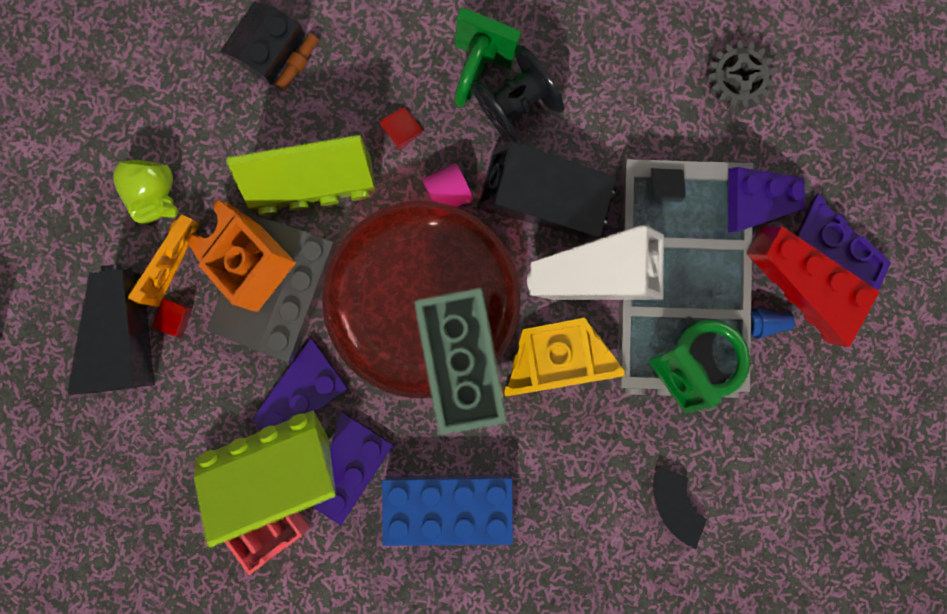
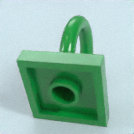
[454,7,522,108]
[648,319,750,414]

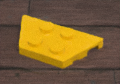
[504,318,626,397]

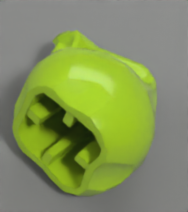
[113,160,179,225]

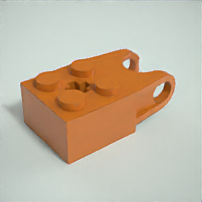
[187,198,296,313]

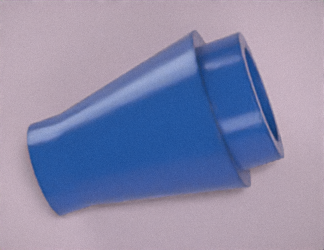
[751,308,795,339]

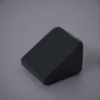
[650,168,686,202]

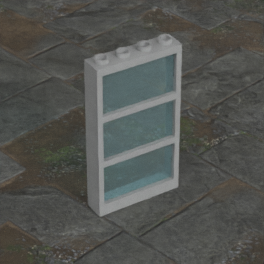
[617,159,753,398]

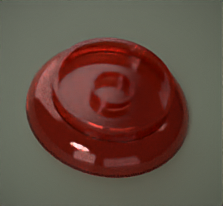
[322,201,520,398]

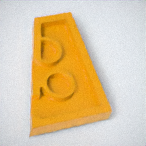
[128,214,200,307]

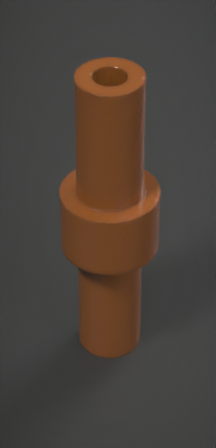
[275,33,319,91]

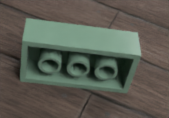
[414,289,507,435]

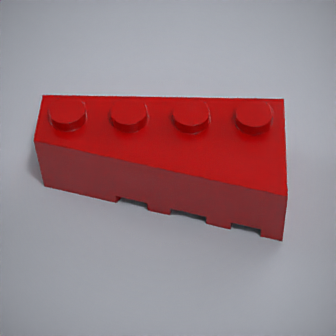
[747,226,880,348]

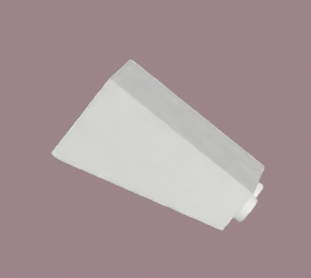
[527,226,664,300]

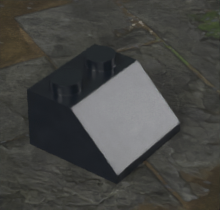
[220,1,306,85]

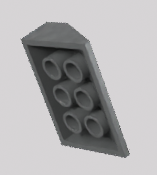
[207,214,338,363]

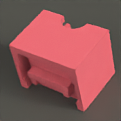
[225,512,310,575]

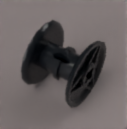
[471,45,564,143]

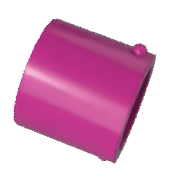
[422,163,473,216]

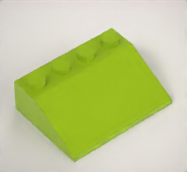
[227,135,376,216]
[194,410,336,548]

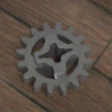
[706,41,777,111]

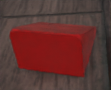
[379,107,424,150]
[152,298,193,338]

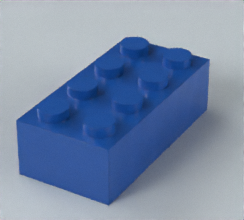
[382,475,513,546]

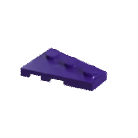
[728,167,805,233]
[796,193,891,290]
[252,338,348,431]
[315,411,394,526]

